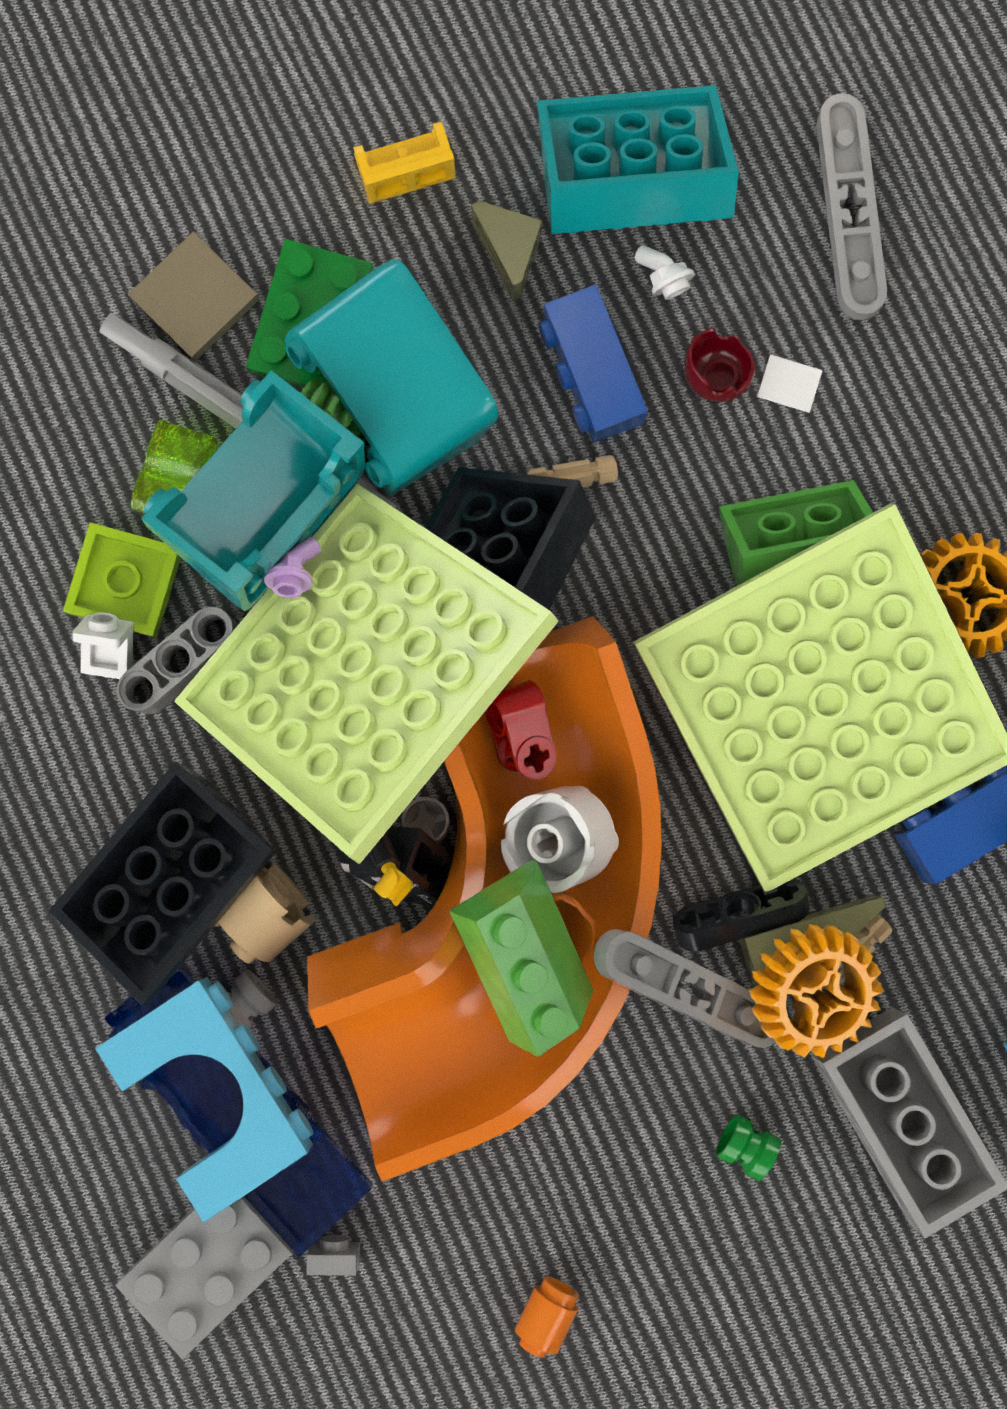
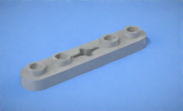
[816,93,887,320]
[594,929,775,1048]

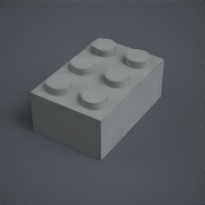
[115,1189,299,1359]

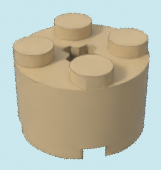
[215,864,315,964]

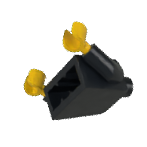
[341,827,453,911]

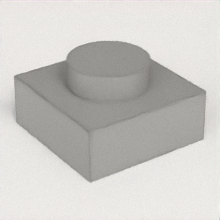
[306,1235,360,1276]

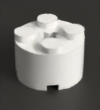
[501,786,619,893]

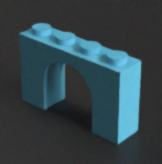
[95,977,314,1223]

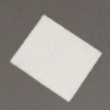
[757,354,822,413]

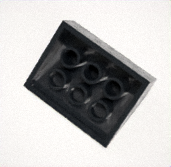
[424,467,595,610]
[49,761,276,1007]

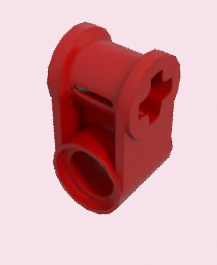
[484,680,556,780]

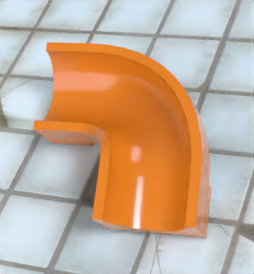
[307,616,662,1182]

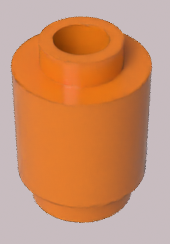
[515,1276,579,1358]

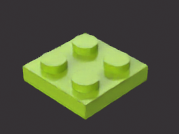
[63,522,181,639]

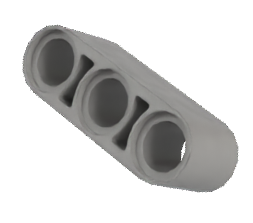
[116,607,238,715]

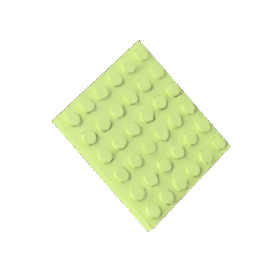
[174,484,559,864]
[633,504,1007,892]

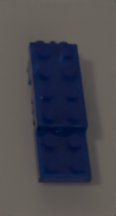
[104,968,373,1257]

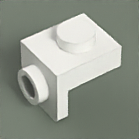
[73,613,134,679]

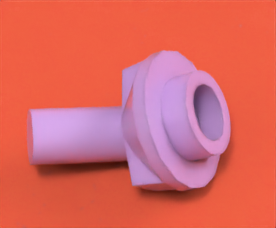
[264,537,321,598]

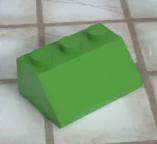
[719,480,873,586]
[449,859,594,1057]

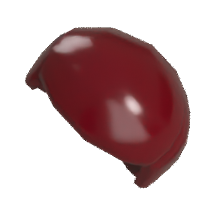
[684,328,756,402]

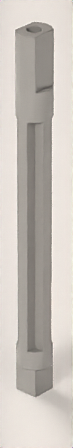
[99,313,401,510]

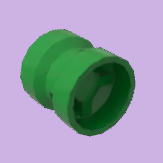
[715,1114,781,1182]

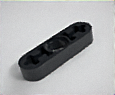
[673,879,810,951]

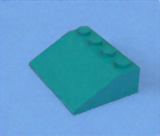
[537,85,739,234]

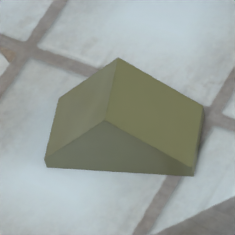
[471,201,542,301]

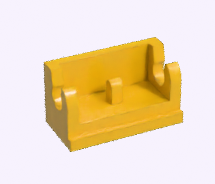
[353,121,455,204]

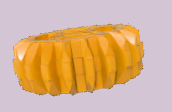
[920,533,1007,659]
[749,924,884,1058]

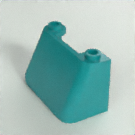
[284,258,498,497]
[141,370,365,611]

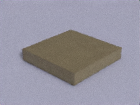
[128,231,260,362]

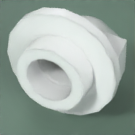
[635,245,695,300]

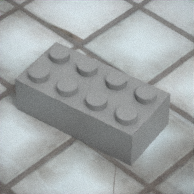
[811,1007,1007,1238]

